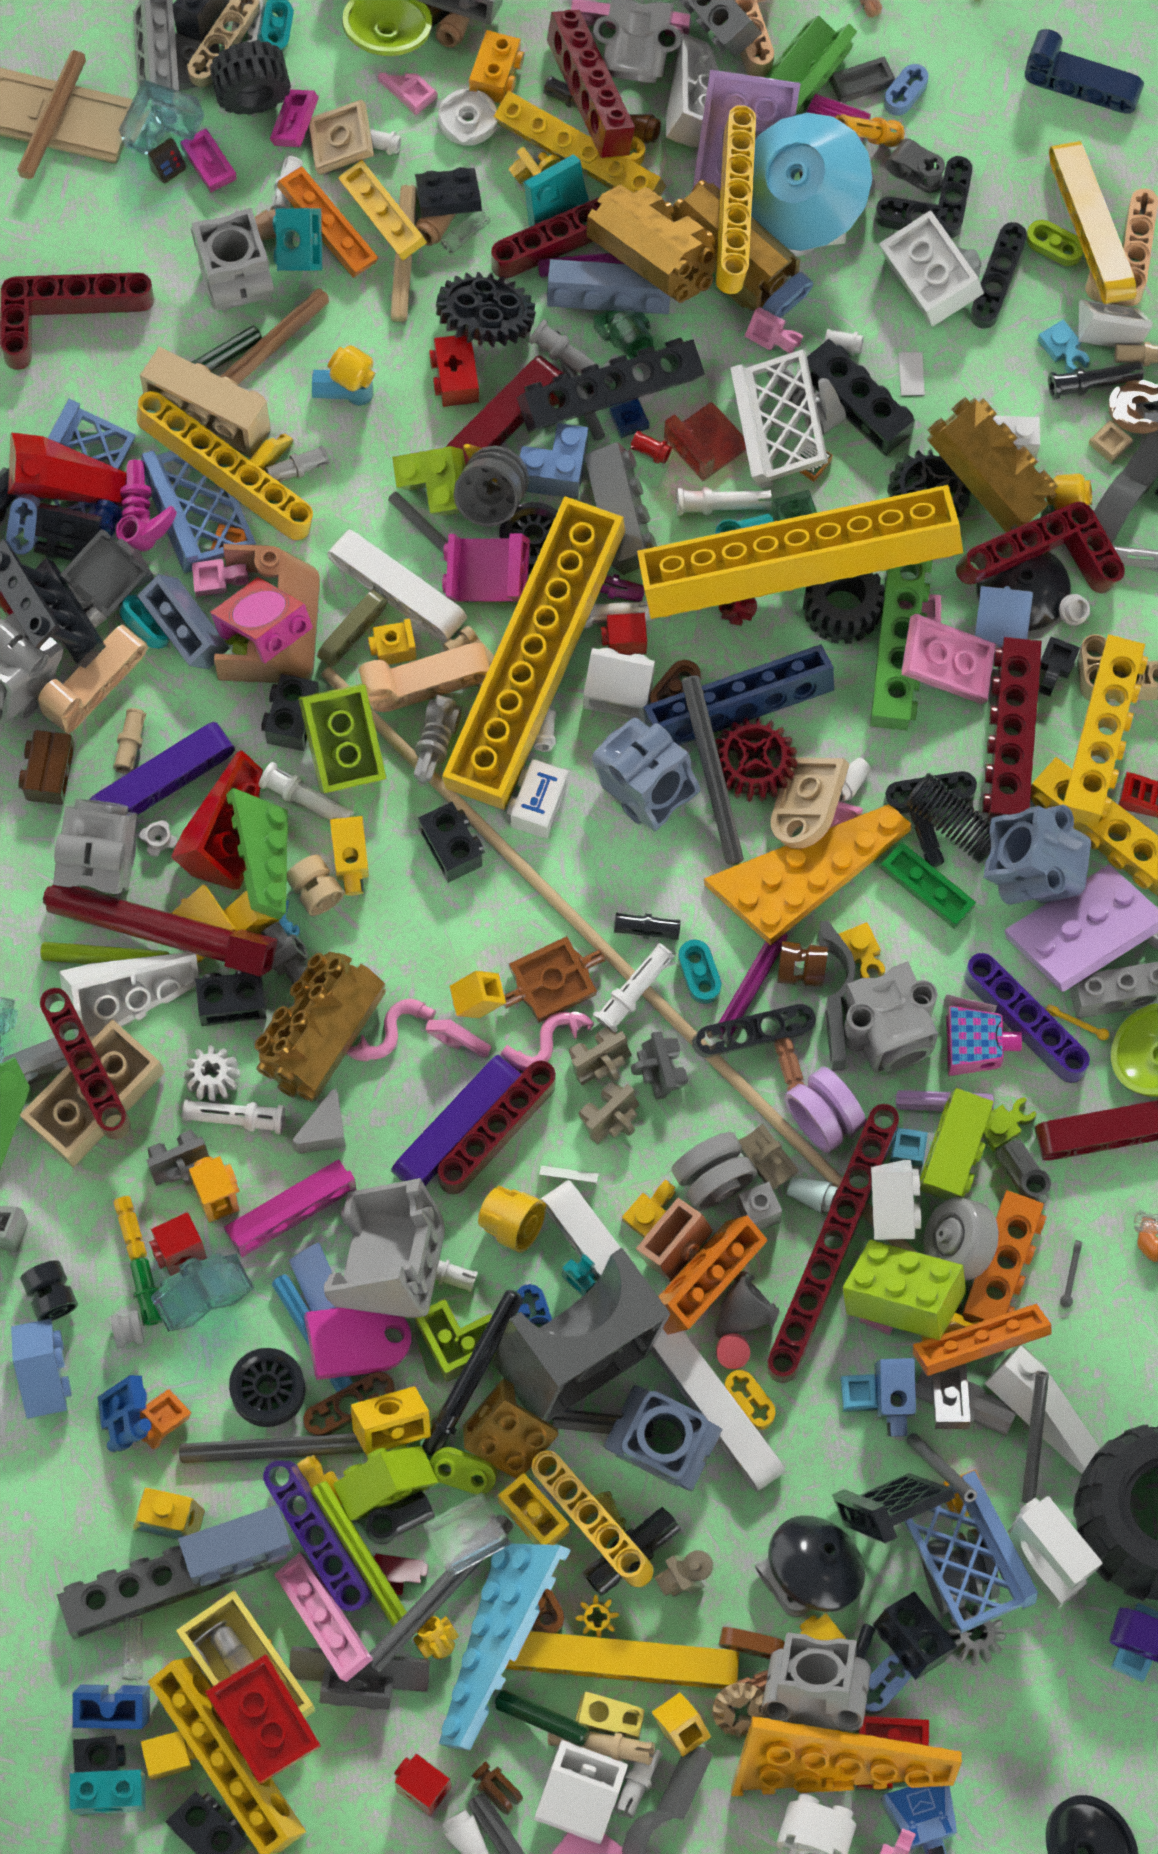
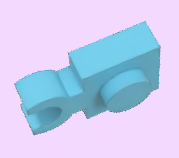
[1037,319,1090,373]

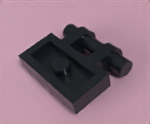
[34,503,102,561]

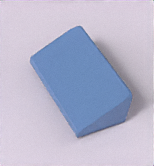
[289,1242,339,1311]

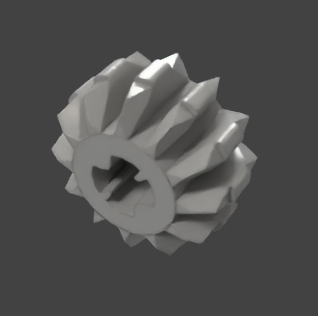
[946,1605,1006,1666]

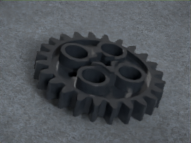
[436,272,536,347]

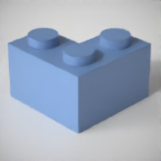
[520,423,588,499]
[11,1319,72,1419]

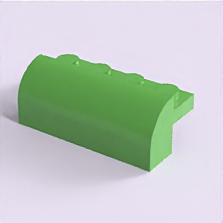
[764,15,858,115]

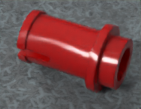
[630,431,672,464]

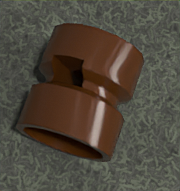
[777,941,828,988]

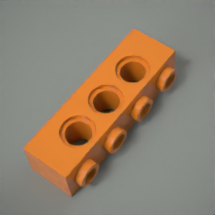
[962,1190,1047,1323]
[658,1215,768,1335]

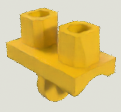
[508,146,562,192]

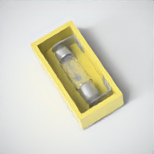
[176,1590,315,1718]

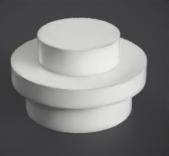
[1059,594,1090,626]

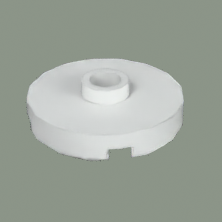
[438,89,497,145]

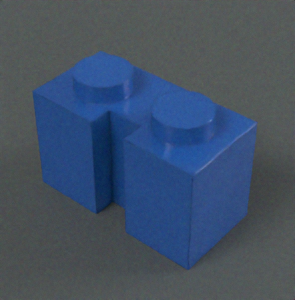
[72,1684,150,1729]

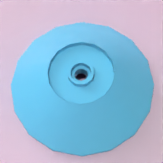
[751,113,873,251]

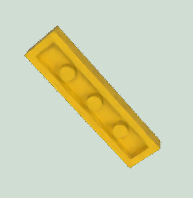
[338,160,427,261]

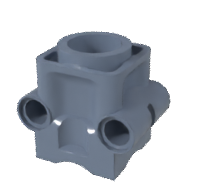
[592,717,701,832]
[983,805,1091,905]
[603,1385,723,1491]

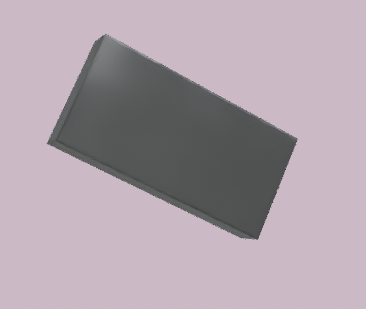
[829,56,895,103]

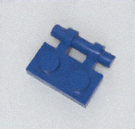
[97,1375,151,1452]

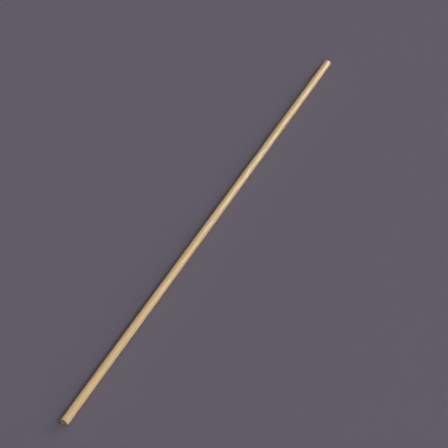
[321,667,917,1252]

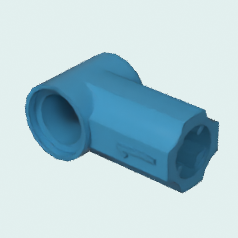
[312,370,374,406]

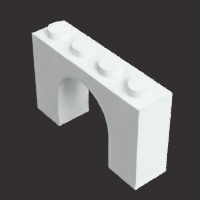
[1007,1496,1102,1609]

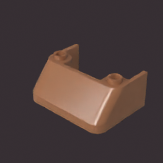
[214,544,320,683]

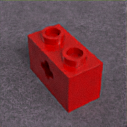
[429,335,479,407]
[149,1212,207,1276]
[394,1753,452,1817]

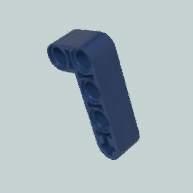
[1024,29,1144,114]

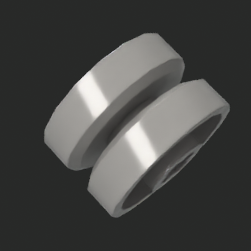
[671,1132,758,1211]

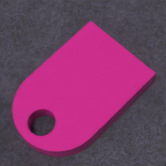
[304,1308,411,1380]

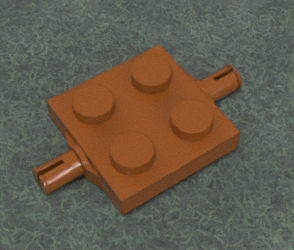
[504,936,605,1023]

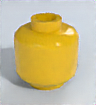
[327,345,376,392]
[1046,473,1093,511]

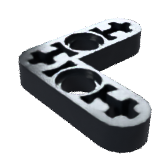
[875,156,973,238]

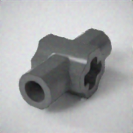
[261,921,309,984]

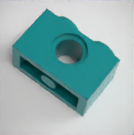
[272,208,322,271]
[69,1769,146,1815]

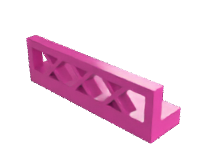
[224,1159,357,1258]

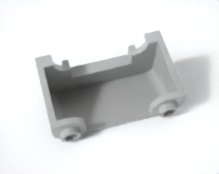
[324,1178,445,1318]

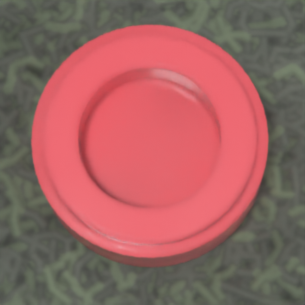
[716,1333,750,1369]

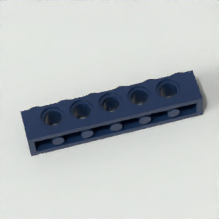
[643,644,835,745]

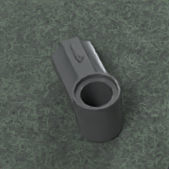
[995,1139,1051,1203]

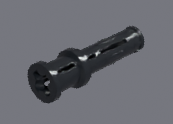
[1048,361,1144,400]

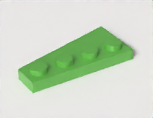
[226,788,288,920]

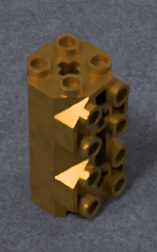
[672,180,800,311]
[587,185,716,303]
[927,397,1058,532]
[255,952,386,1102]

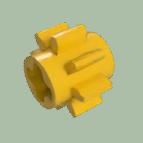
[576,1594,619,1638]
[413,1616,459,1659]

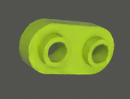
[1026,219,1083,266]
[430,1447,498,1495]

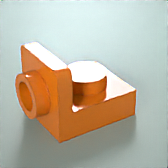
[140,1389,191,1450]

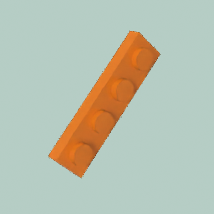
[277,166,379,278]
[913,1303,1052,1376]

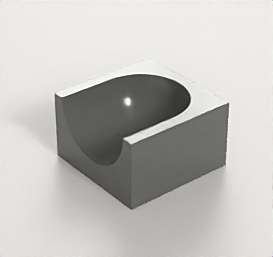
[492,1248,670,1422]

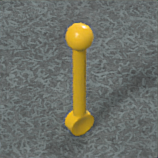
[1045,1004,1110,1041]

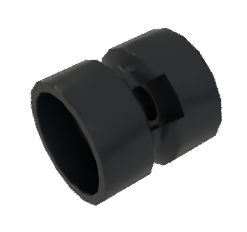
[20,1260,78,1321]

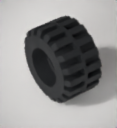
[210,41,291,115]
[803,573,885,644]

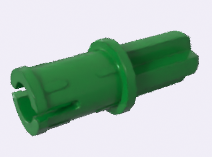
[130,1258,164,1327]

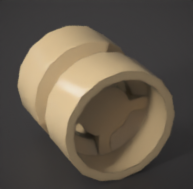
[287,854,345,916]

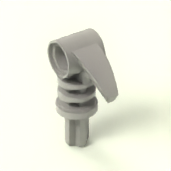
[767,368,846,435]
[414,695,462,783]

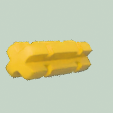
[113,1196,147,1261]

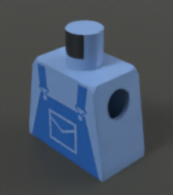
[874,1358,916,1437]
[881,1786,957,1854]

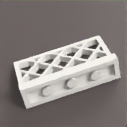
[730,349,828,489]

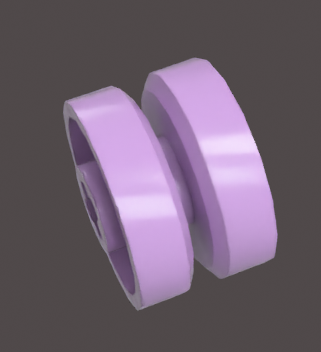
[784,1067,866,1153]

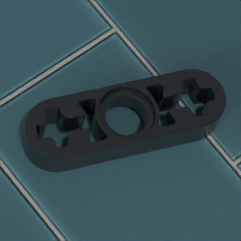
[884,771,977,814]

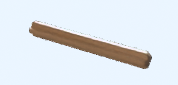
[17,50,86,180]
[220,288,329,385]

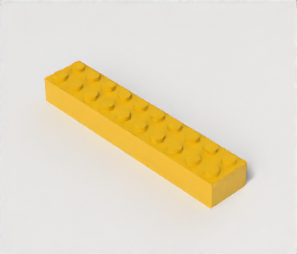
[637,485,963,619]
[442,496,625,810]

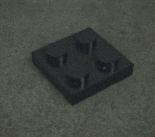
[415,167,482,218]

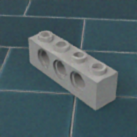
[1069,962,1158,1019]

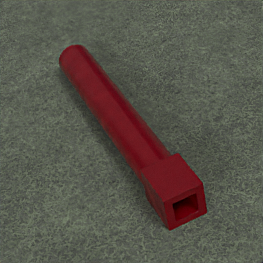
[43,885,278,977]

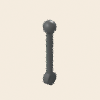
[1060,1240,1082,1308]

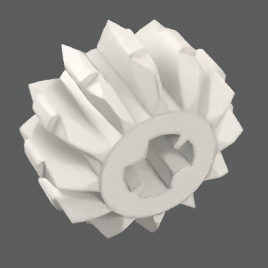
[183,1045,240,1103]

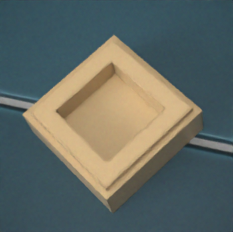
[1088,420,1133,464]

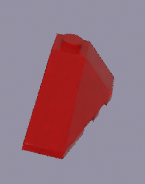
[8,432,127,506]
[171,750,263,890]

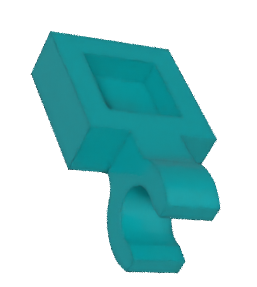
[562,1254,595,1297]

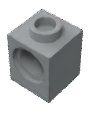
[736,1182,783,1230]

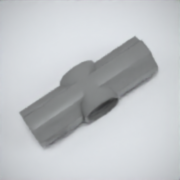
[915,1369,1016,1436]

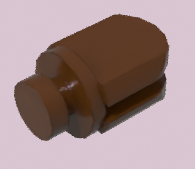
[471,1761,523,1815]

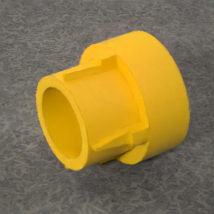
[478,1185,546,1253]

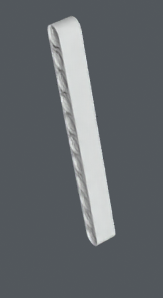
[540,1180,785,1492]

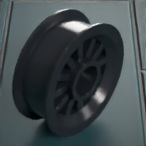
[499,502,558,575]
[229,1348,306,1427]

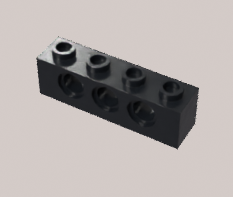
[807,339,915,456]

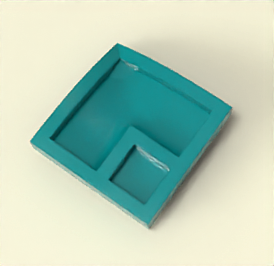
[524,154,590,227]

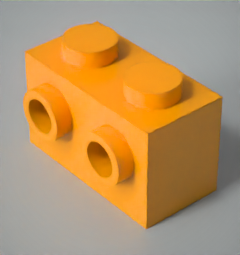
[469,30,525,104]
[189,1156,240,1223]

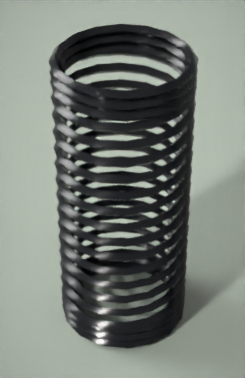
[904,772,991,864]

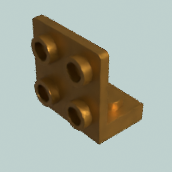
[463,1378,559,1479]

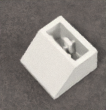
[583,648,655,721]
[871,1160,921,1240]
[533,1740,628,1844]

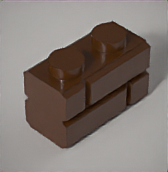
[18,730,75,805]

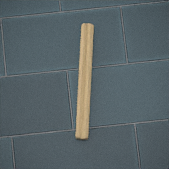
[391,185,417,322]

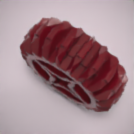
[715,717,797,802]

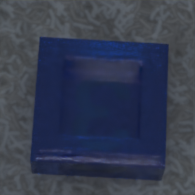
[609,398,650,438]

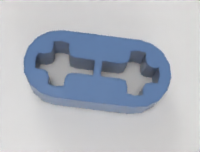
[884,64,928,116]
[763,272,814,318]
[6,494,41,555]
[865,1654,911,1714]

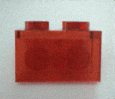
[664,402,746,481]

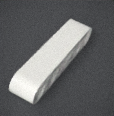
[327,530,467,642]

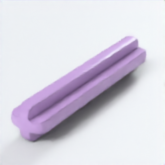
[896,1090,994,1111]

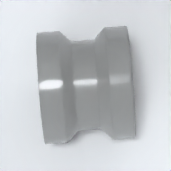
[110,1310,144,1349]

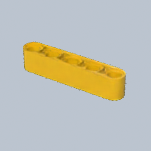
[532,1450,654,1587]

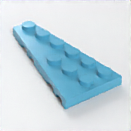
[439,1543,571,1750]

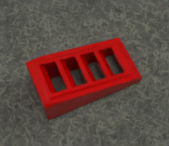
[1118,772,1158,818]

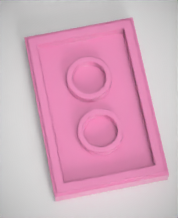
[901,614,996,704]

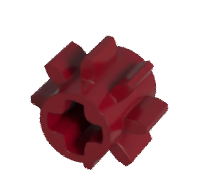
[718,598,757,626]

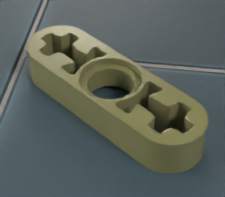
[317,590,388,667]

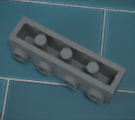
[584,441,657,575]

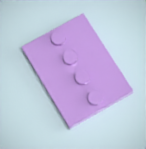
[692,69,800,190]
[1004,864,1158,992]

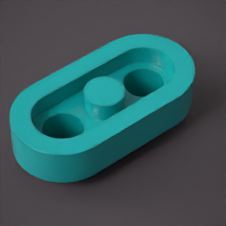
[257,0,294,50]
[119,595,170,649]
[678,939,722,1004]

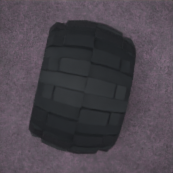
[1073,1425,1158,1601]

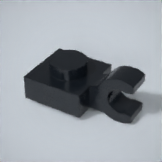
[1039,636,1080,697]

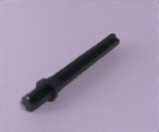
[422,1289,524,1456]

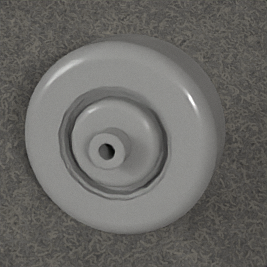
[923,1197,998,1281]

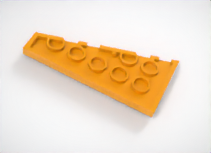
[704,804,911,945]
[731,1716,962,1796]

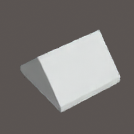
[1079,299,1153,348]

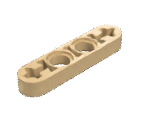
[188,0,260,87]

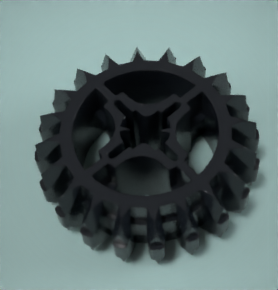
[887,449,972,518]

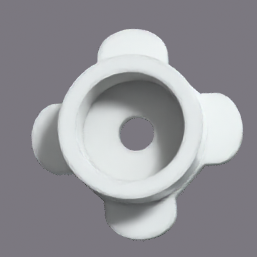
[139,820,177,856]

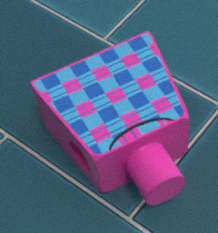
[946,1006,1022,1076]

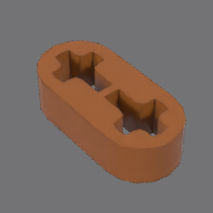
[718,1627,785,1659]

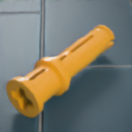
[835,114,905,147]

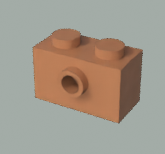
[636,1198,713,1282]

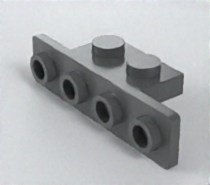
[289,1646,430,1710]

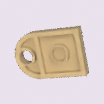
[771,758,850,849]

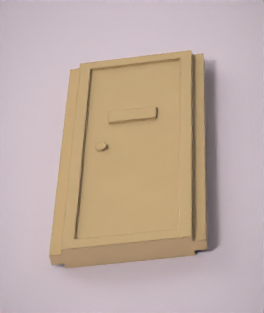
[0,68,138,164]

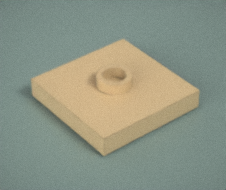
[309,99,374,175]

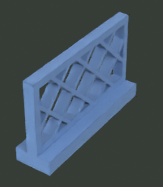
[16,399,136,518]
[141,446,256,573]
[904,1470,1038,1633]

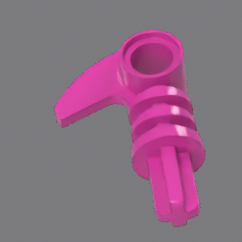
[116,459,177,552]

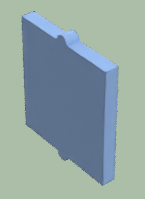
[975,586,1033,647]

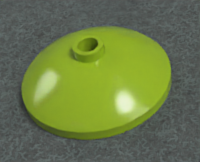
[342,0,432,56]
[1111,1003,1158,1097]

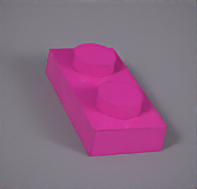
[270,89,319,147]
[180,128,237,193]

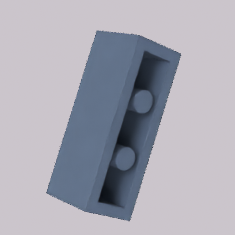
[137,574,230,669]
[178,1504,293,1586]

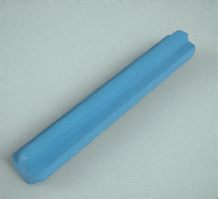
[272,1274,353,1392]

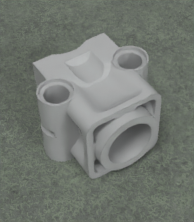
[594,0,682,83]
[191,208,274,311]
[0,612,64,725]
[53,799,137,894]
[842,961,938,1073]
[761,1632,871,1732]

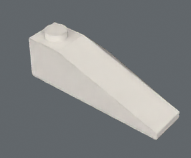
[666,33,719,148]
[59,952,199,1041]
[985,1345,1100,1474]

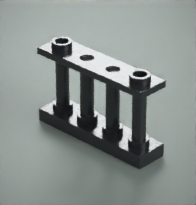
[0,539,106,668]

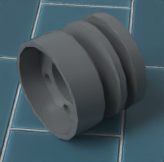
[453,446,529,527]
[920,1528,1000,1614]

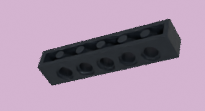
[517,337,705,433]

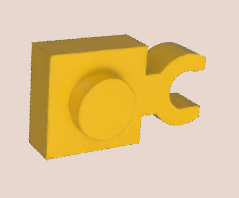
[839,922,885,978]

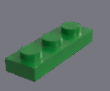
[880,842,976,929]

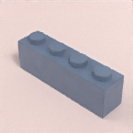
[547,259,670,314]

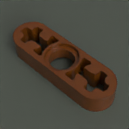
[303,1372,395,1436]

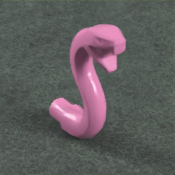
[346,998,436,1062]
[500,1012,594,1071]

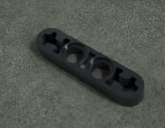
[970,222,1027,329]
[692,1004,816,1058]

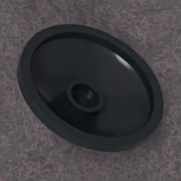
[976,543,1071,631]
[768,1515,865,1612]
[1045,1795,1138,1854]

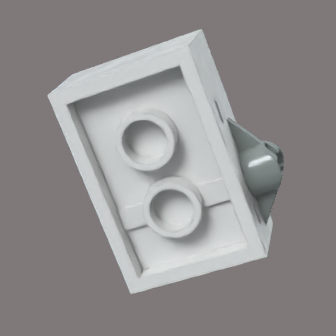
[879,210,984,327]

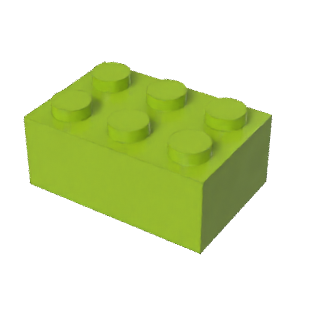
[298,684,387,794]
[919,1088,996,1200]
[842,1240,966,1341]

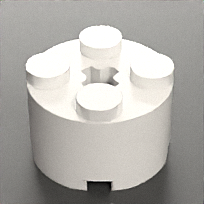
[776,1794,856,1854]

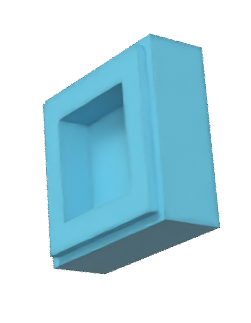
[890,1128,928,1167]
[840,1374,878,1412]

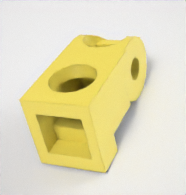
[575,1691,645,1739]

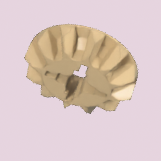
[712,1683,765,1738]

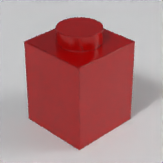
[601,613,647,656]

